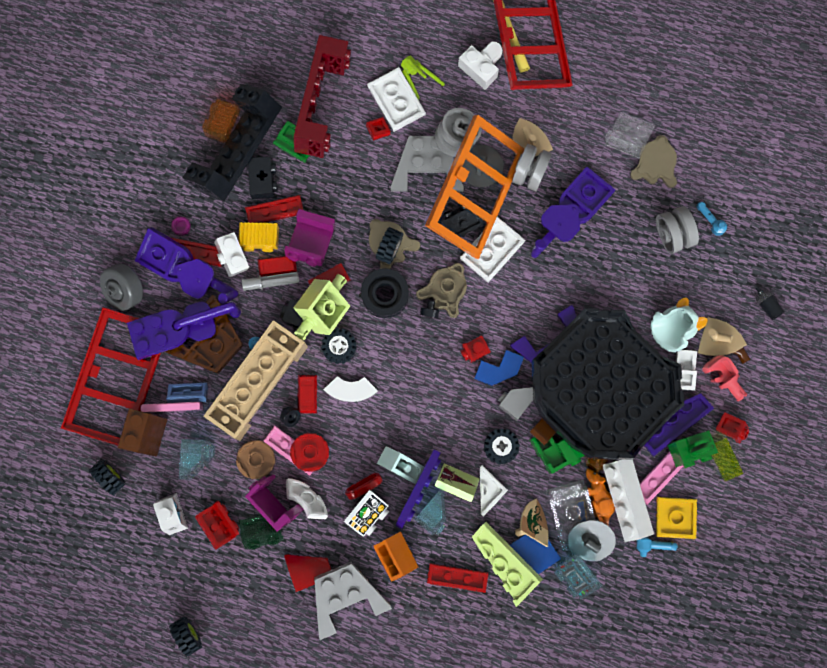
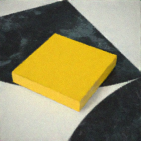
[656,497,697,539]

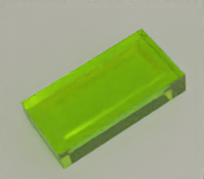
[712,438,743,482]

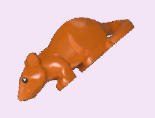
[585,468,615,526]

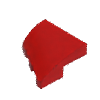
[284,554,332,592]

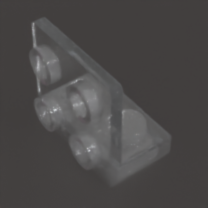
[605,112,655,159]

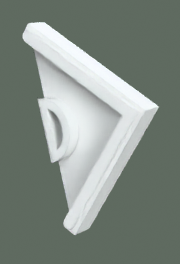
[480,465,508,517]

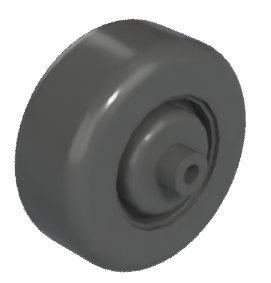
[100,263,143,311]

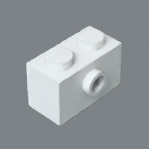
[214,232,249,277]

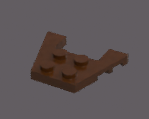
[165,295,244,374]

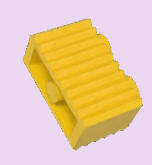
[238,222,279,252]

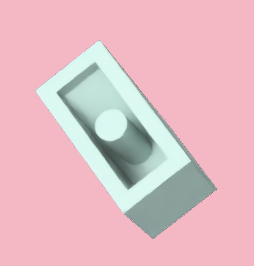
[377,446,424,484]

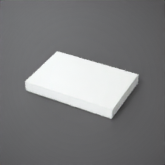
[367,67,426,132]
[460,217,526,283]

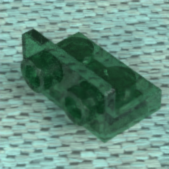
[239,515,284,550]

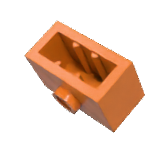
[373,531,418,582]

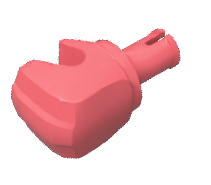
[702,355,748,402]

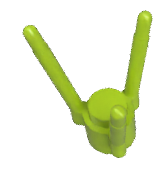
[401,55,445,99]

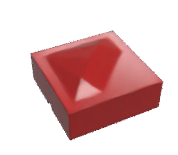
[366,117,391,140]

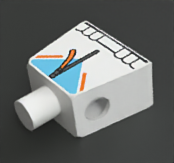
[153,493,188,535]

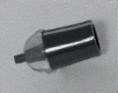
[756,287,785,321]

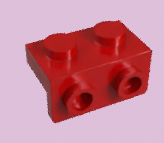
[195,501,239,550]

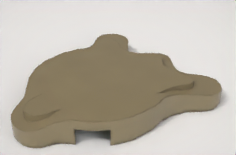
[630,135,677,188]
[369,219,420,269]
[416,263,467,318]

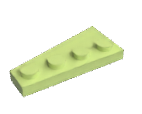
[472,522,543,607]

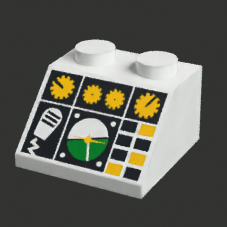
[344,490,389,537]

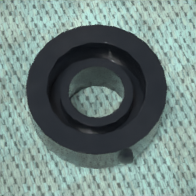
[359,268,411,319]

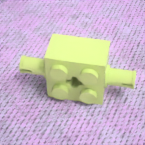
[293,274,350,340]

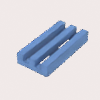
[166,383,208,403]

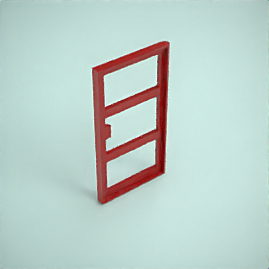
[493,0,573,90]
[61,307,161,445]

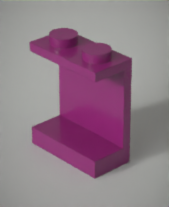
[284,209,335,267]
[245,474,304,532]

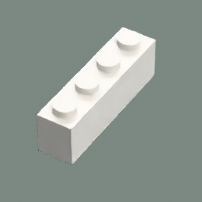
[603,459,654,542]

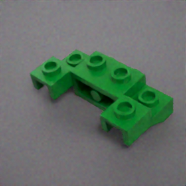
[529,436,585,474]

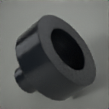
[420,301,440,318]
[280,406,301,427]

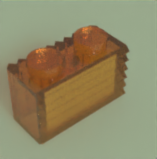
[202,98,240,143]

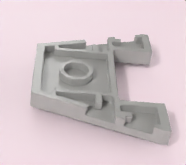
[391,136,464,192]
[314,562,392,640]

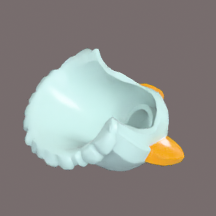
[650,298,708,352]

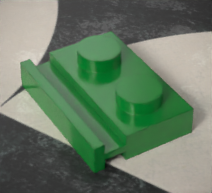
[273,121,310,163]

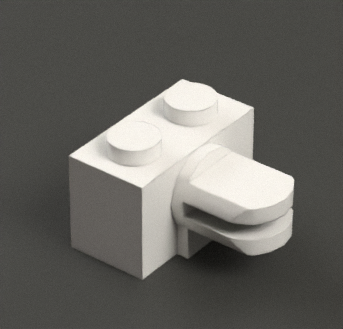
[458,42,502,90]

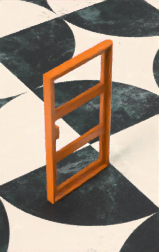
[425,115,525,259]

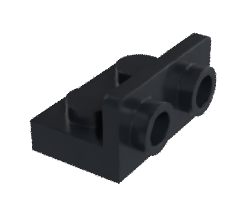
[439,204,485,237]

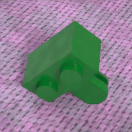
[668,431,718,469]

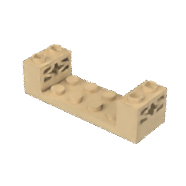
[204,320,308,441]

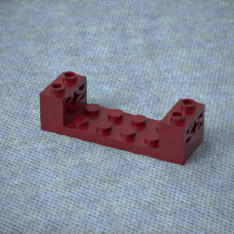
[294,35,351,158]

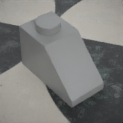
[498,387,533,421]

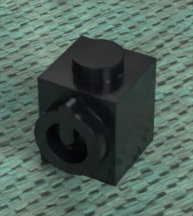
[280,298,303,328]

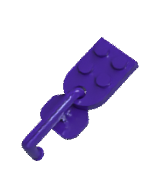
[531,167,615,258]
[134,227,239,304]
[127,302,241,360]

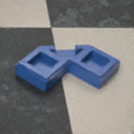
[474,350,524,386]

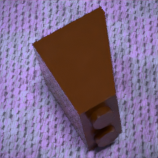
[118,409,167,457]

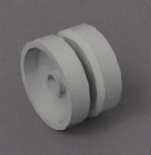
[434,108,482,157]
[512,144,552,192]
[656,206,699,254]

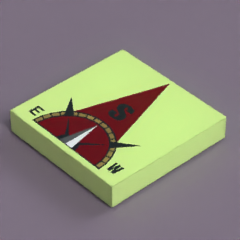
[435,463,480,502]

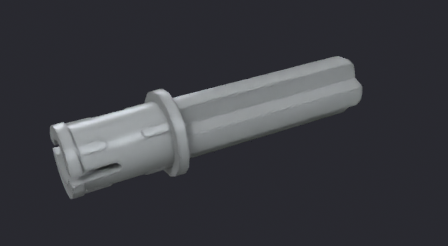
[242,272,299,291]

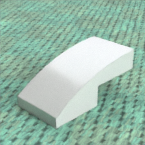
[676,350,697,390]

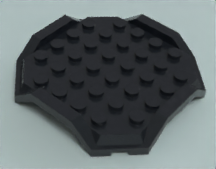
[532,308,684,460]

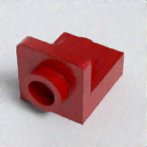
[460,335,491,363]
[716,412,749,444]

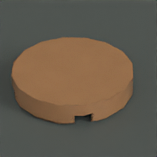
[236,441,275,479]

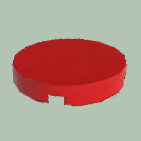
[290,433,329,472]

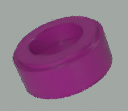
[171,216,191,236]

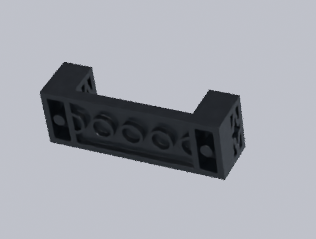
[182,84,282,202]

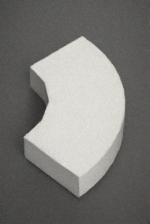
[323,376,378,402]
[286,478,328,519]

